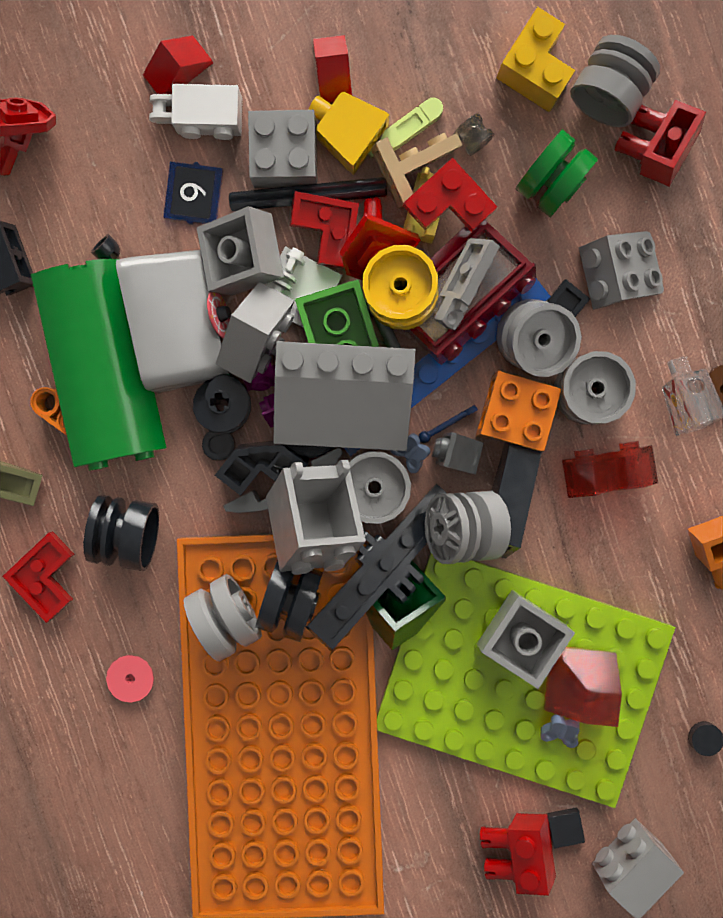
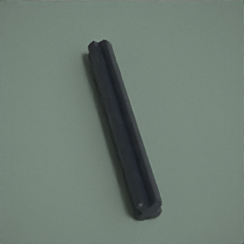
[229,177,387,211]

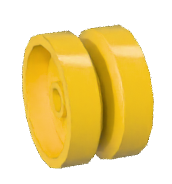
[362,245,438,330]

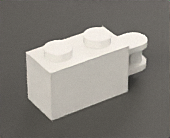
[149,84,242,140]

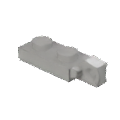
[434,238,500,330]

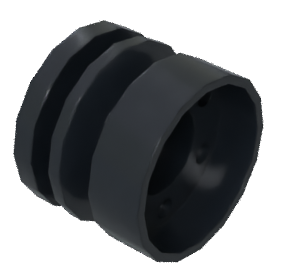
[83,495,160,571]

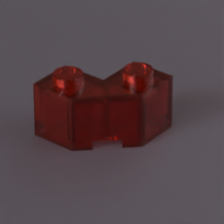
[562,441,658,498]

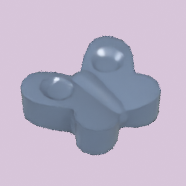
[390,433,431,473]
[541,715,580,748]

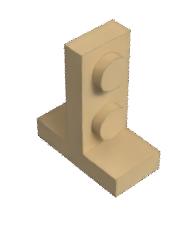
[371,133,462,209]

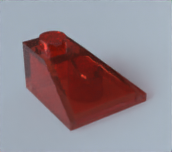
[544,647,622,727]

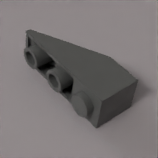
[432,432,484,475]

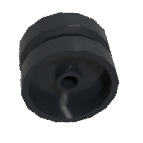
[255,560,323,642]

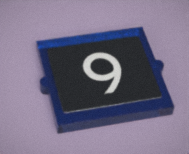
[163,162,223,225]

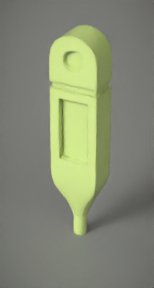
[368,98,443,158]

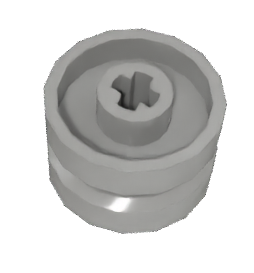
[496,299,582,377]
[554,351,636,425]
[349,451,411,524]
[184,574,262,662]

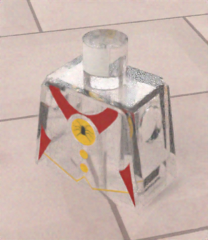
[662,356,723,437]

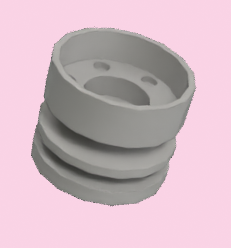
[570,34,660,127]
[425,491,511,564]

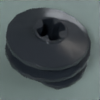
[193,375,252,435]

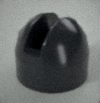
[91,234,120,259]

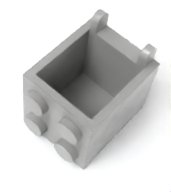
[266,460,366,575]

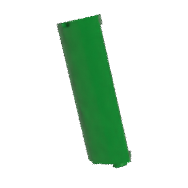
[31,259,167,471]

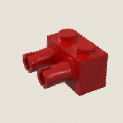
[614,100,706,187]
[480,813,556,896]

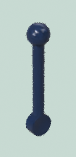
[418,405,478,444]

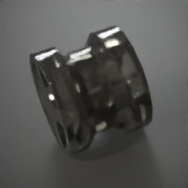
[453,113,495,156]

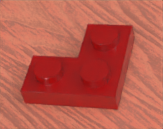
[403,157,497,232]
[289,191,359,269]
[2,531,75,623]

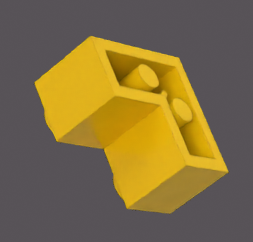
[496,6,575,113]

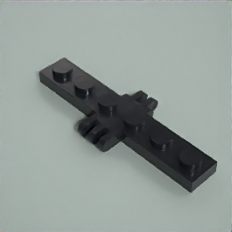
[306,484,447,651]

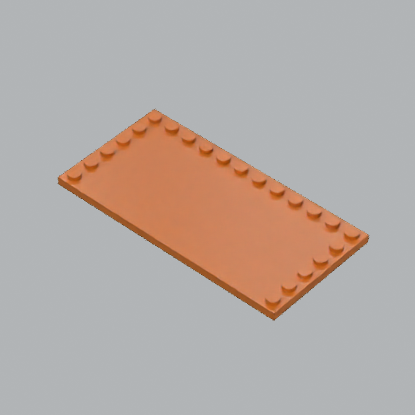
[177,530,384,918]

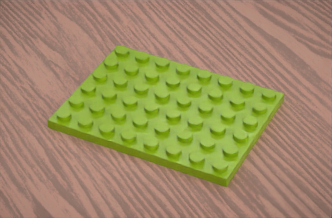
[377,551,676,808]

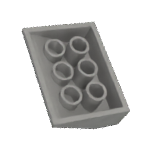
[274,341,415,451]

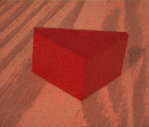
[142,35,213,94]
[313,35,352,104]

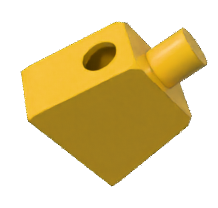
[308,92,389,175]

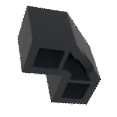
[214,440,309,496]

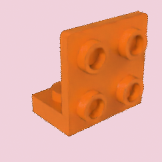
[475,371,561,451]

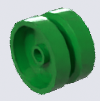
[515,129,598,218]

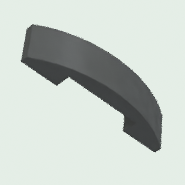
[223,447,343,513]

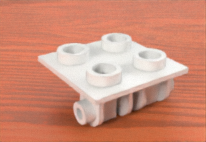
[266,246,342,328]

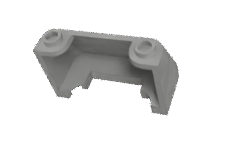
[116,250,232,393]

